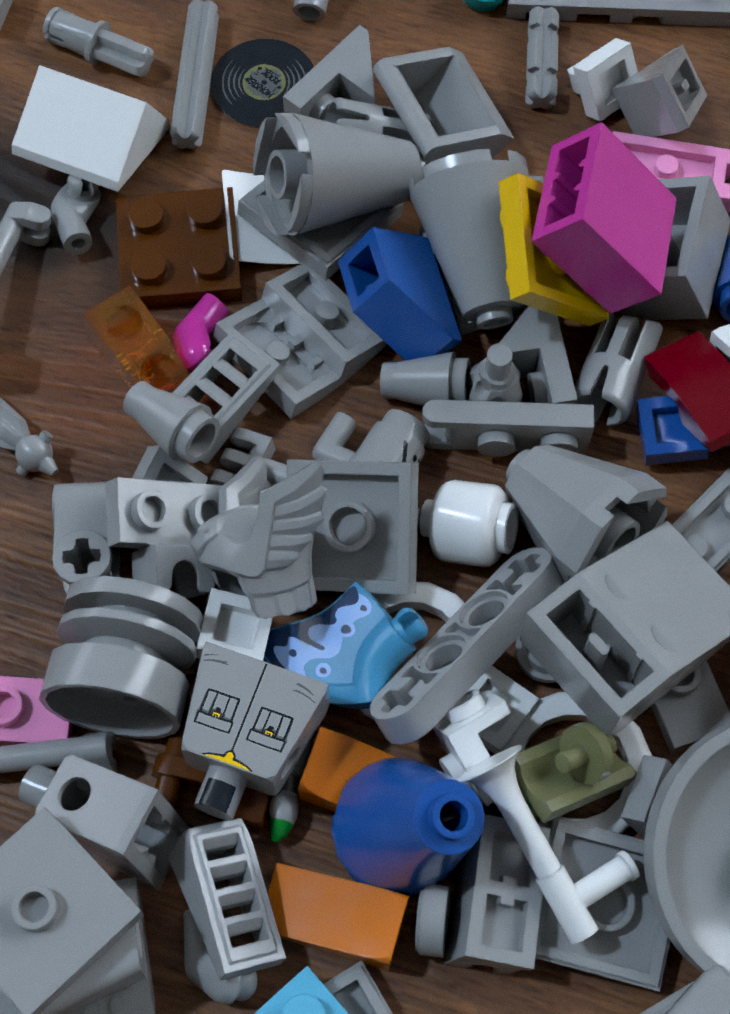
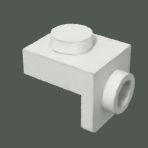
[433,690,511,806]

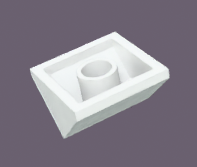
[12,65,169,192]

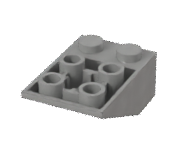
[519,521,730,737]

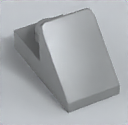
[283,25,375,120]
[500,306,577,404]

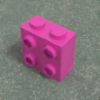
[532,122,677,314]

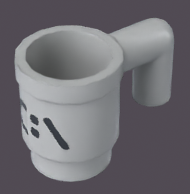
[312,409,430,463]

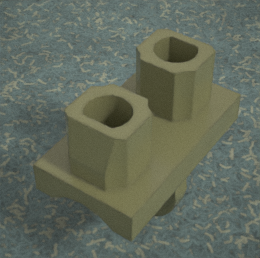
[515,722,637,823]

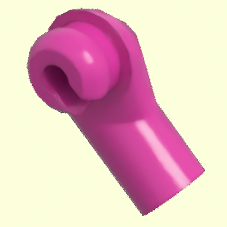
[173,293,228,373]

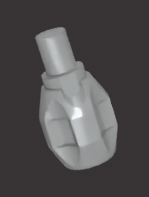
[467,343,523,402]

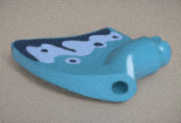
[264,581,428,709]

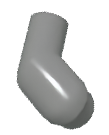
[51,175,101,255]
[183,909,258,1004]

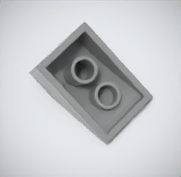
[616,176,730,320]

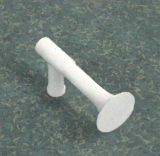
[457,745,640,944]

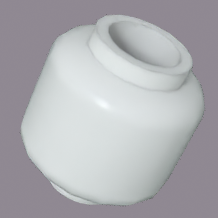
[420,480,519,567]

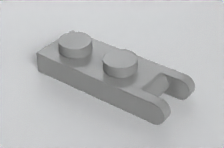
[422,400,594,457]

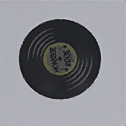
[211,39,314,127]

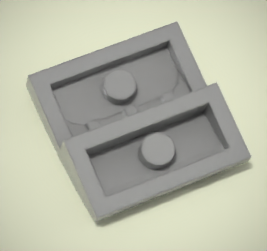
[212,263,387,419]

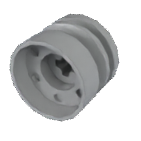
[39,576,204,739]

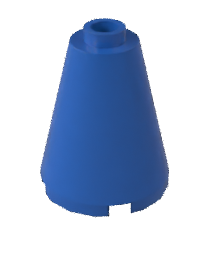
[331,758,484,896]

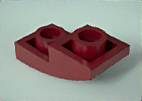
[644,331,730,452]

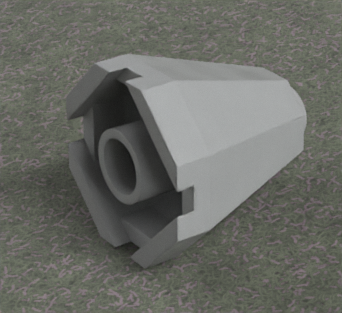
[505,445,667,583]

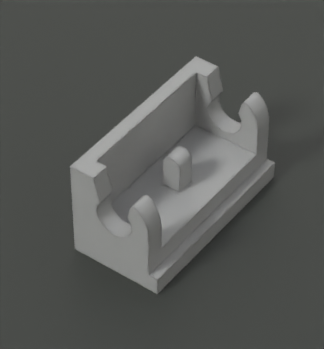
[444,814,551,974]

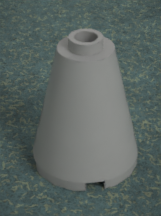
[253,112,426,236]
[408,149,529,329]

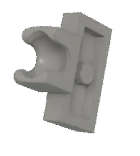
[105,477,223,600]

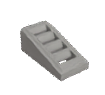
[173,329,283,465]
[168,818,286,981]

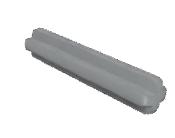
[170,0,219,150]

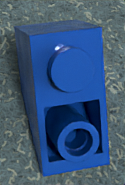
[338,227,462,361]

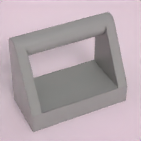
[373,47,514,163]

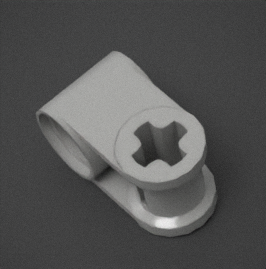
[52,481,122,594]

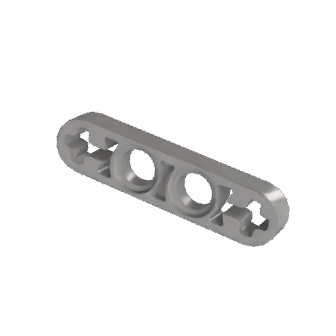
[370,547,564,745]

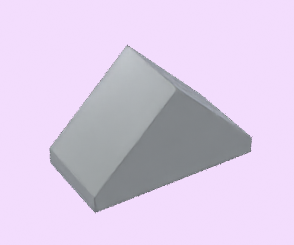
[611,45,707,137]

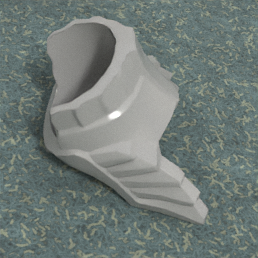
[190,456,327,619]

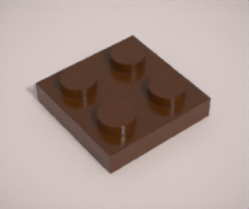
[116,187,242,310]

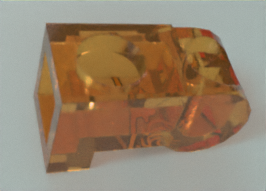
[83,285,189,393]

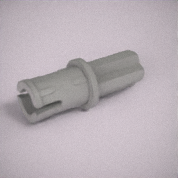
[42,6,154,77]

